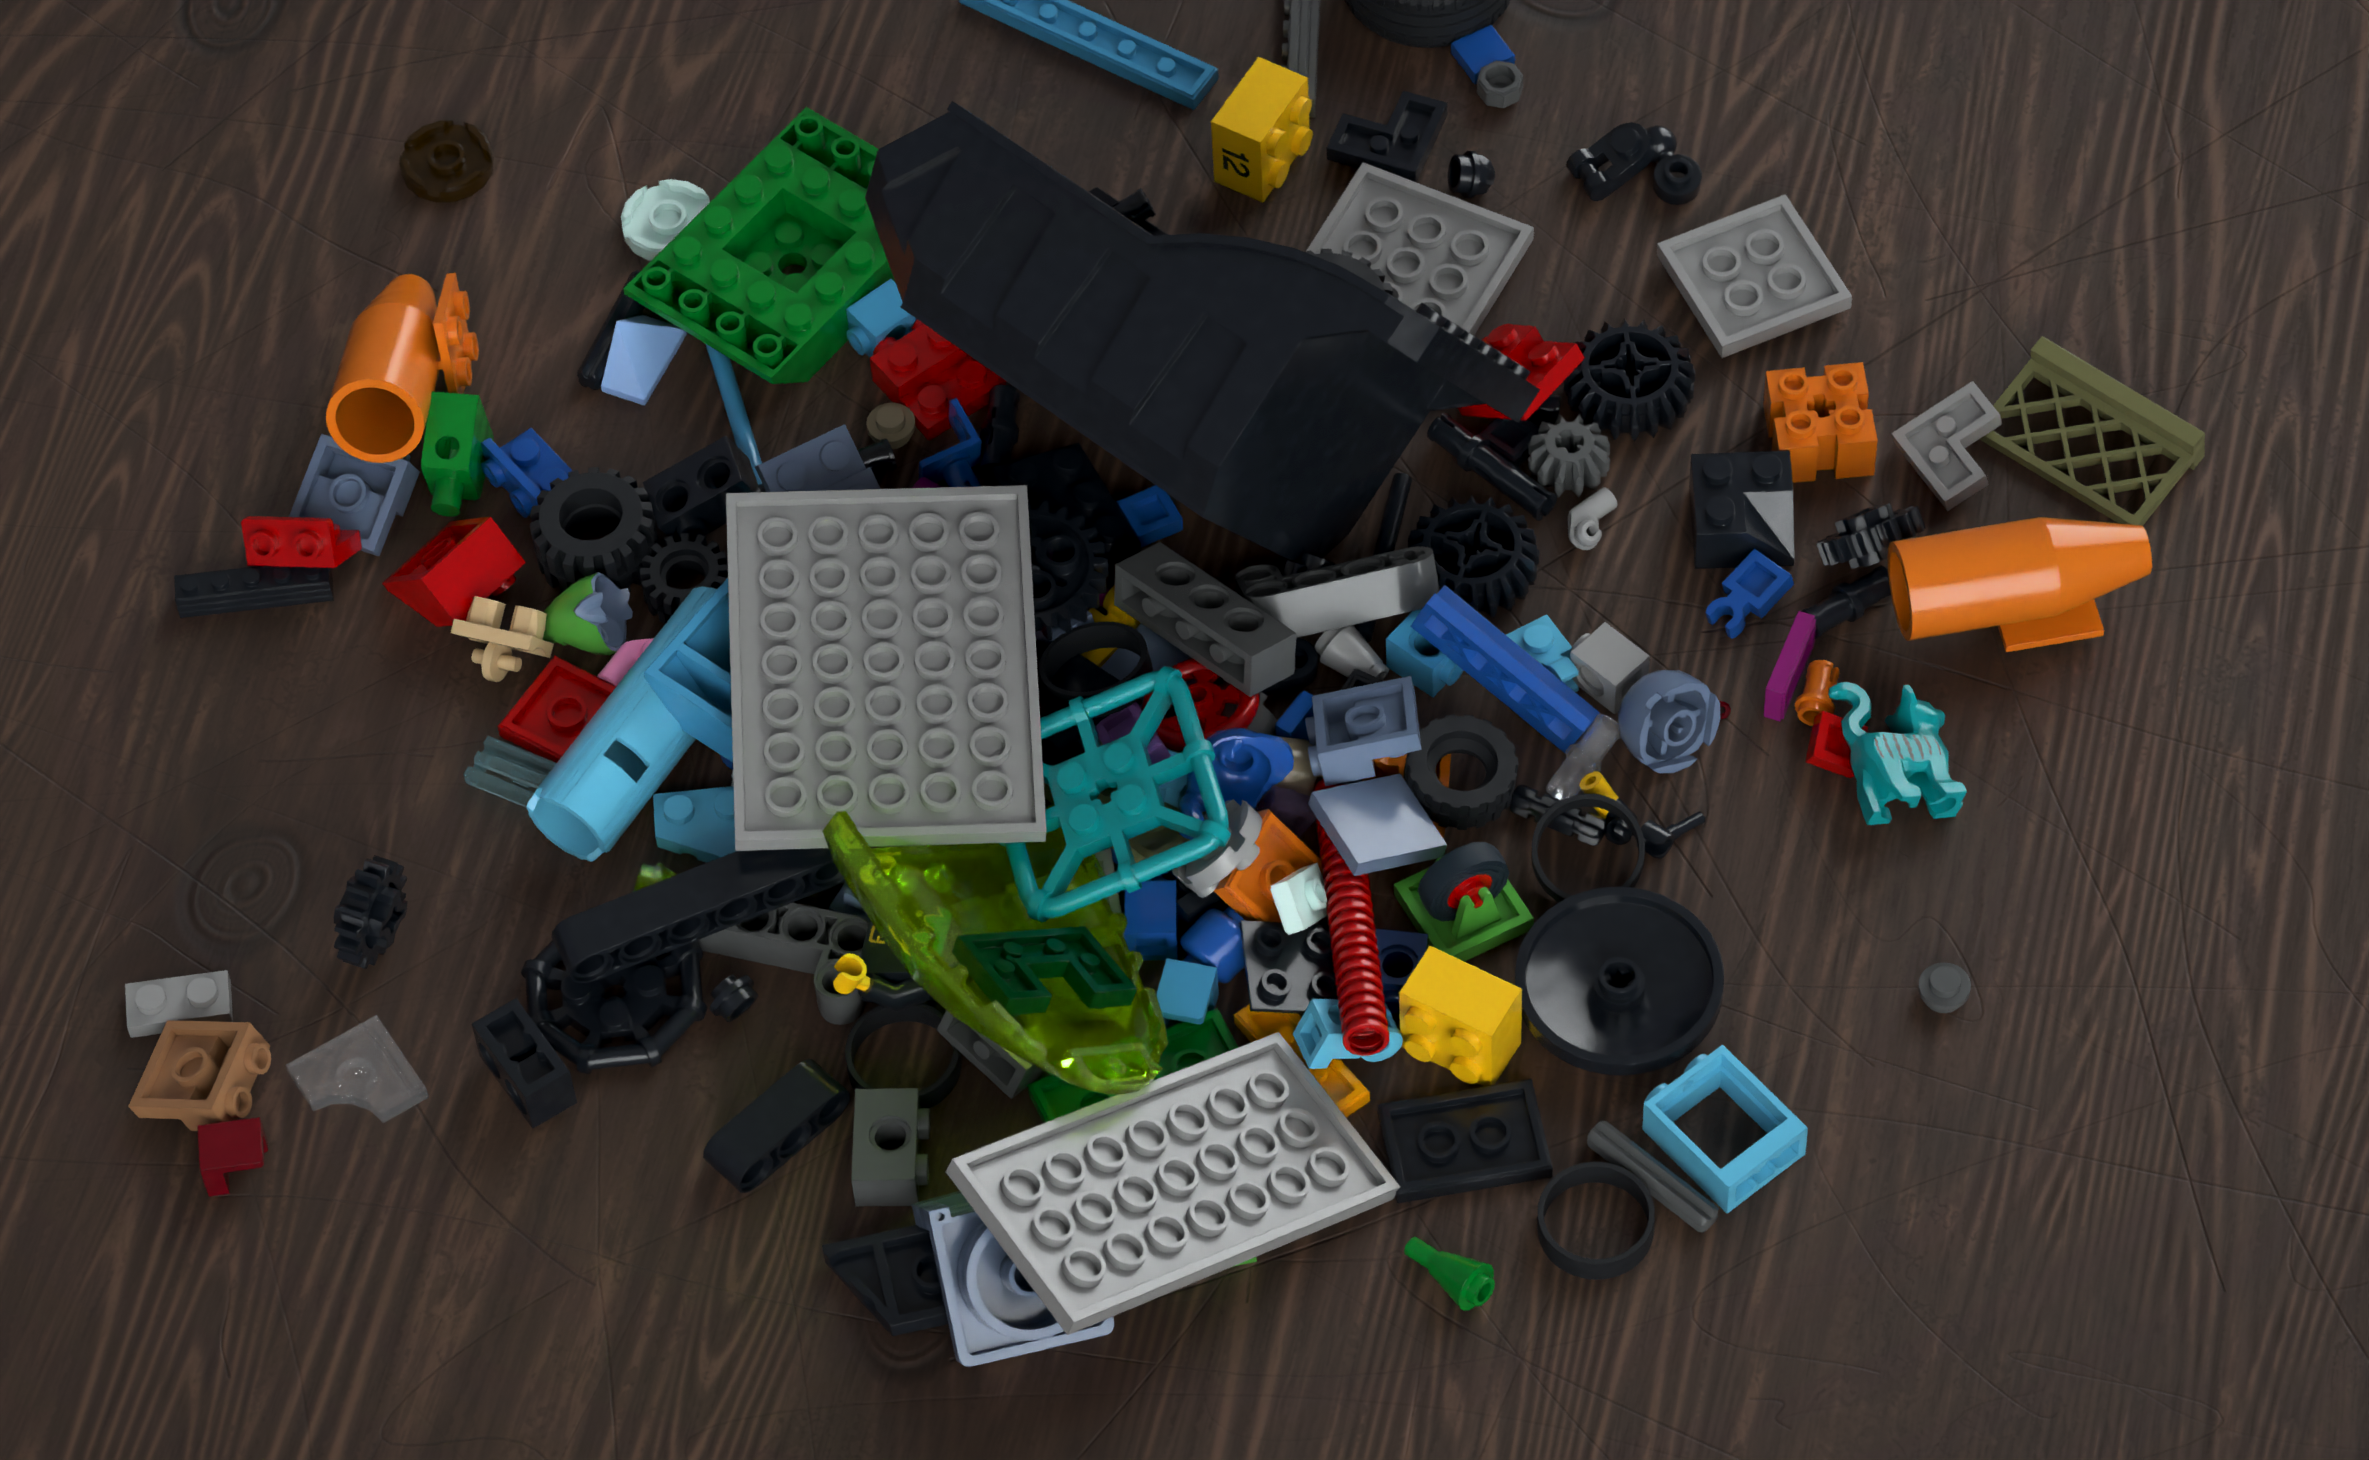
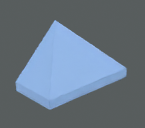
[601,315,687,406]

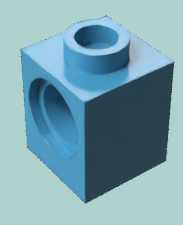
[846,279,917,357]
[1386,609,1464,698]

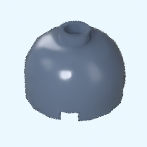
[1618,670,1721,773]

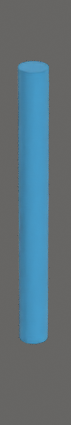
[706,344,762,485]

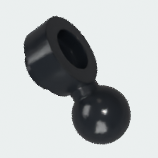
[1646,125,1702,205]

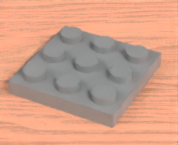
[1657,194,1852,358]

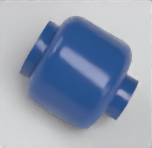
[1180,907,1245,984]

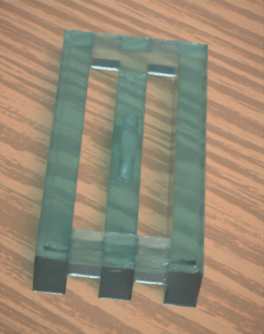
[463,736,556,808]

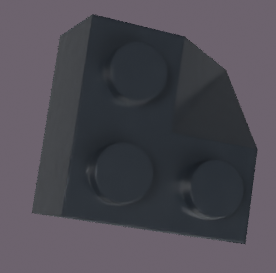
[1689,451,1794,569]

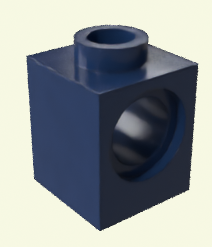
[1376,929,1428,1015]

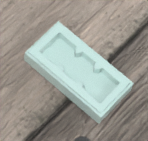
[1270,863,1328,935]

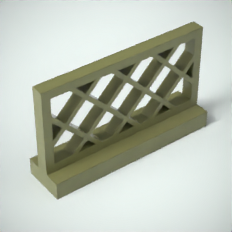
[1979,336,2205,526]

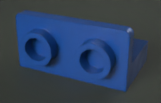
[481,428,573,518]

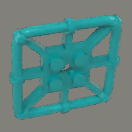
[999,666,1231,923]

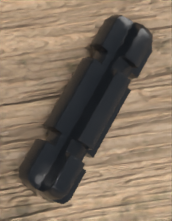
[1510,785,1607,846]

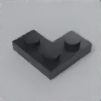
[1327,91,1448,183]

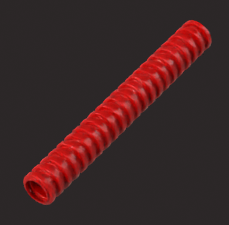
[1313,779,1389,1056]

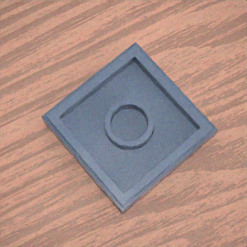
[1308,773,1447,876]

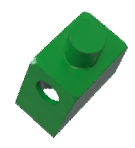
[421,391,494,517]

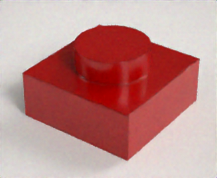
[1805,711,1868,779]

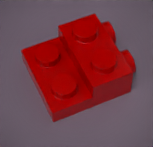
[869,319,1006,441]
[1457,324,1585,421]

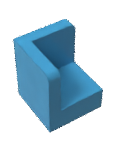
[1152,958,1219,1033]

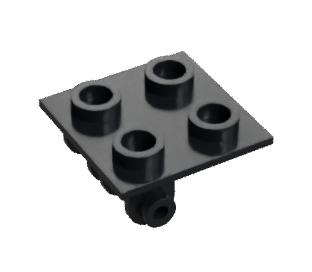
[1240,920,1338,1014]

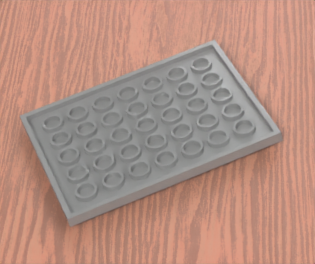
[726,485,1047,851]

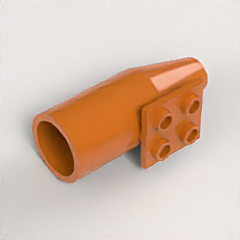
[326,273,479,463]
[1887,517,2152,652]

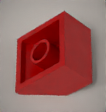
[382,516,526,627]

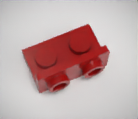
[241,516,362,568]

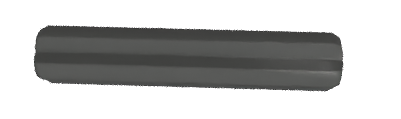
[1587,1120,1719,1233]

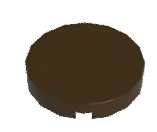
[399,120,494,202]

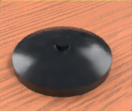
[1515,887,1724,1075]

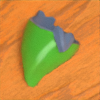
[543,572,633,655]

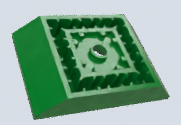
[623,107,895,384]

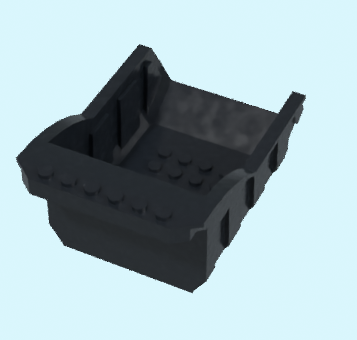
[865,101,1540,564]

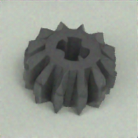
[1528,414,1610,498]

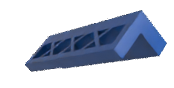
[1410,585,1600,754]

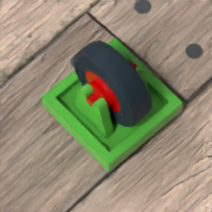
[1394,842,1534,962]

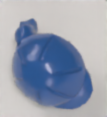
[1178,727,1294,840]

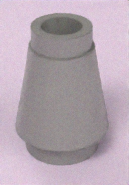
[1314,625,1389,680]

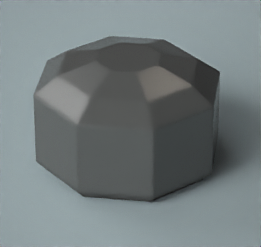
[1477,60,1523,108]

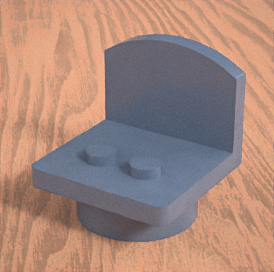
[912,1191,1114,1367]

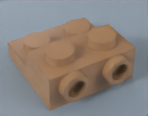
[128,1020,271,1131]

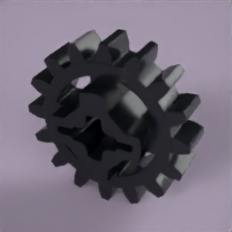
[1816,503,1926,569]
[333,855,408,969]

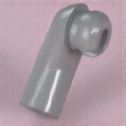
[1568,487,1617,550]

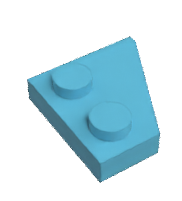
[653,786,736,863]

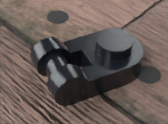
[1566,122,1655,201]

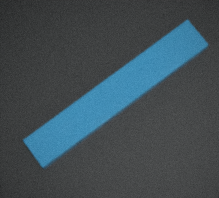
[959,0,1219,110]

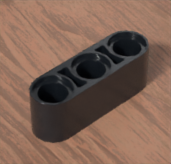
[703,1059,850,1193]

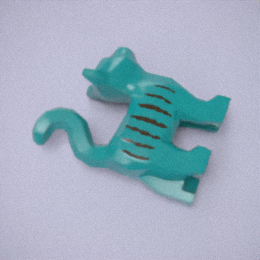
[1828,682,1967,825]

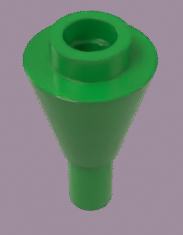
[1404,1237,1495,1311]

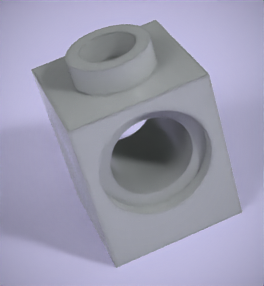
[1570,622,1650,714]

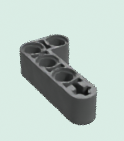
[1235,547,1440,638]
[695,903,869,1025]

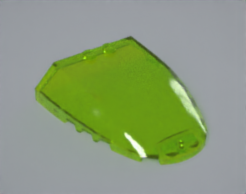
[822,800,1168,1094]

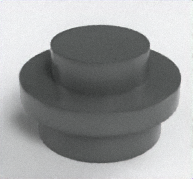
[1918,963,1971,1013]

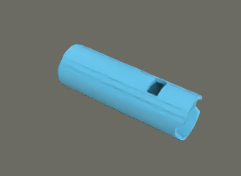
[526,586,717,862]

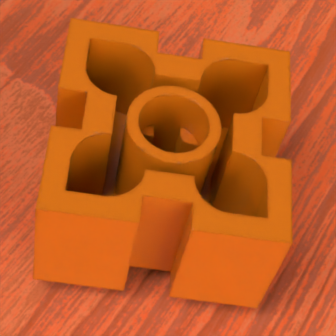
[1763,362,1878,483]

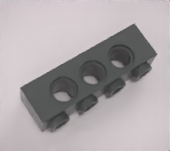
[1114,542,1297,697]

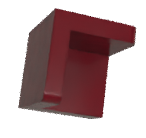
[197,1117,268,1197]

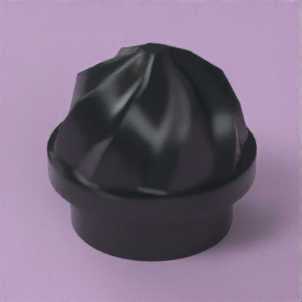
[1448,151,1495,198]

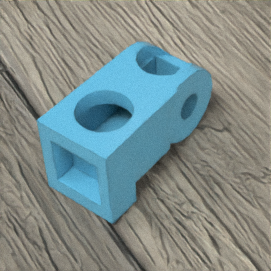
[1293,999,1403,1069]

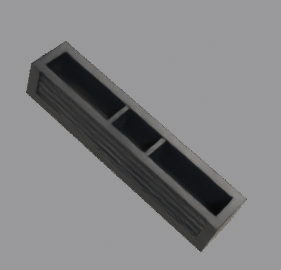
[174,566,334,618]

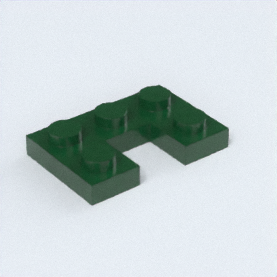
[952,926,1137,1016]

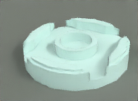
[621,179,710,261]

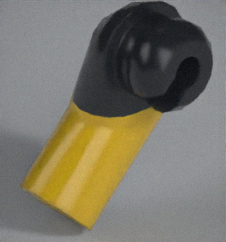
[1579,771,1638,845]

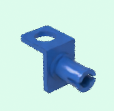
[919,398,981,487]

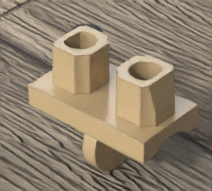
[450,596,554,682]

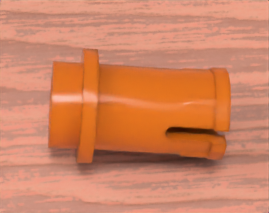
[1794,660,1840,726]

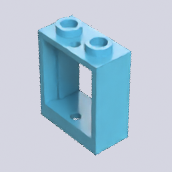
[1642,1044,1808,1214]

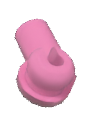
[597,638,654,687]

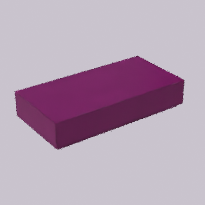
[1764,611,1816,722]

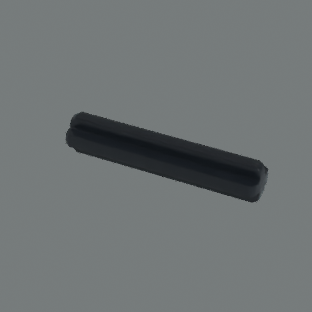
[577,270,645,390]

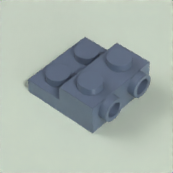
[755,424,880,492]
[289,434,420,557]
[1305,676,1422,786]

